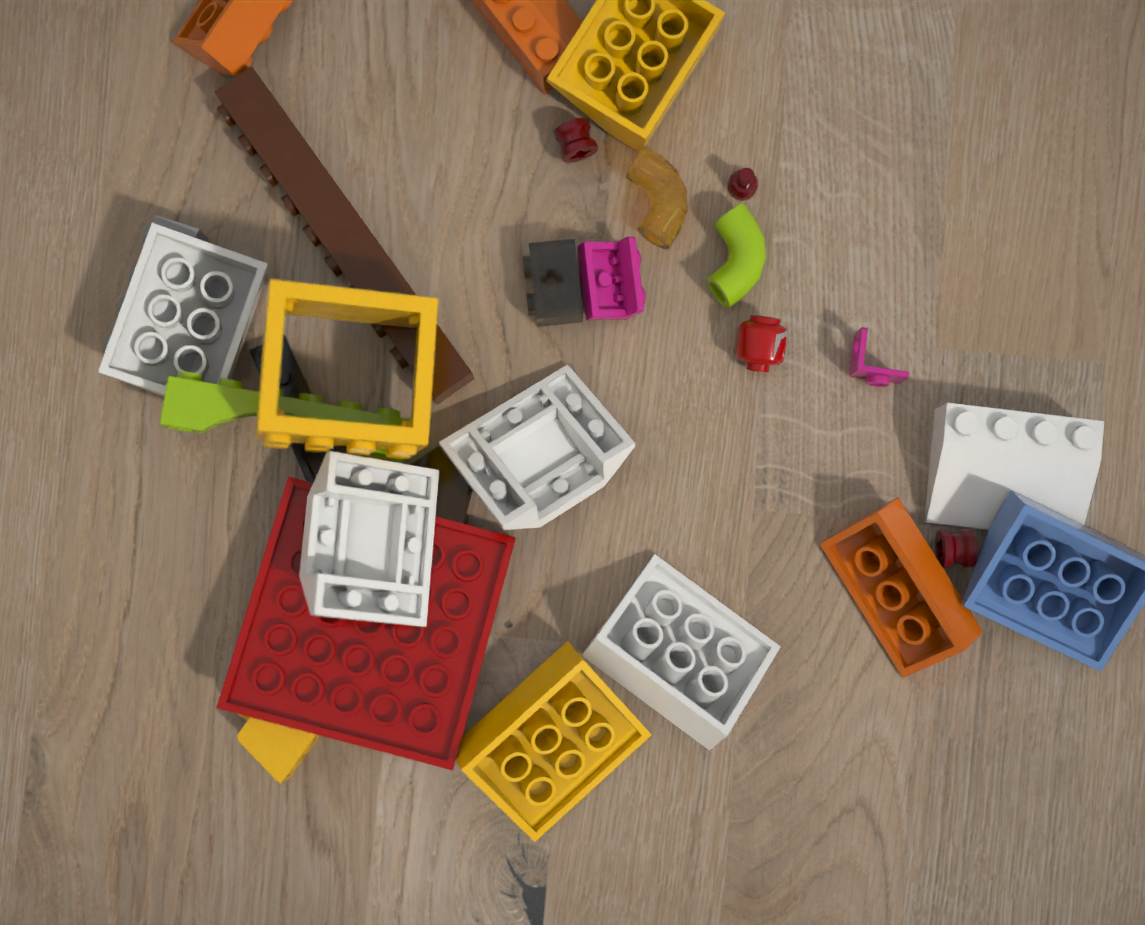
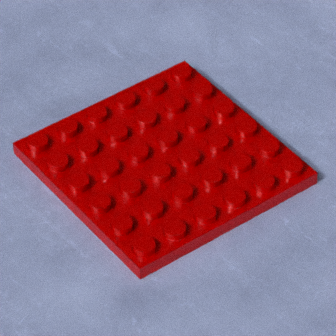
[216,476,516,771]

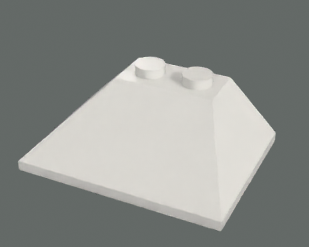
[439,364,635,530]
[299,451,439,627]

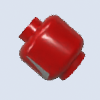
[735,315,788,372]

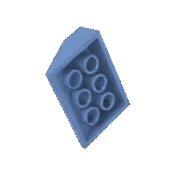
[961,490,1145,672]

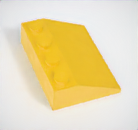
[546,0,725,154]
[456,641,652,842]

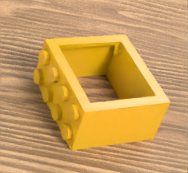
[255,279,438,459]

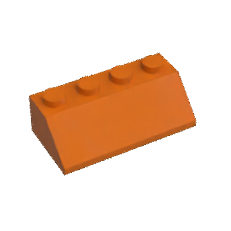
[172,0,293,77]
[471,0,582,95]
[820,497,983,677]

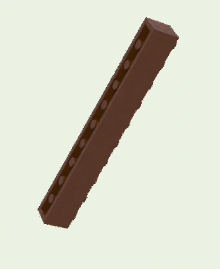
[214,66,475,405]

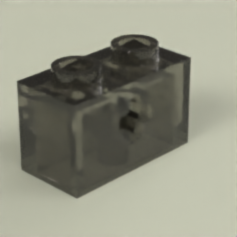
[522,239,583,327]

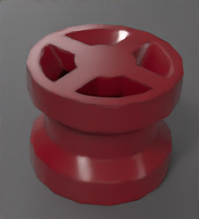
[553,118,598,163]
[935,529,977,568]

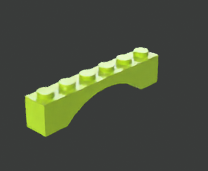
[160,371,410,464]

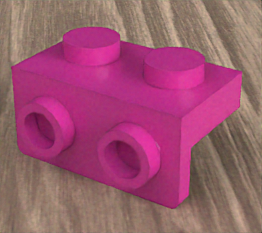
[577,236,645,321]

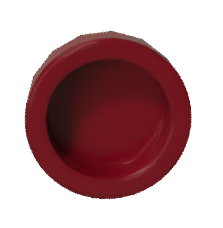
[727,168,758,201]

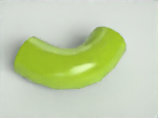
[706,203,766,308]

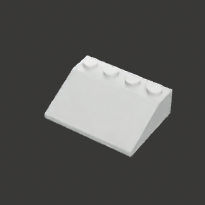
[98,223,268,396]
[924,403,1104,530]
[581,554,781,750]

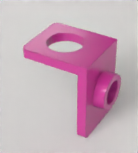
[849,327,909,387]

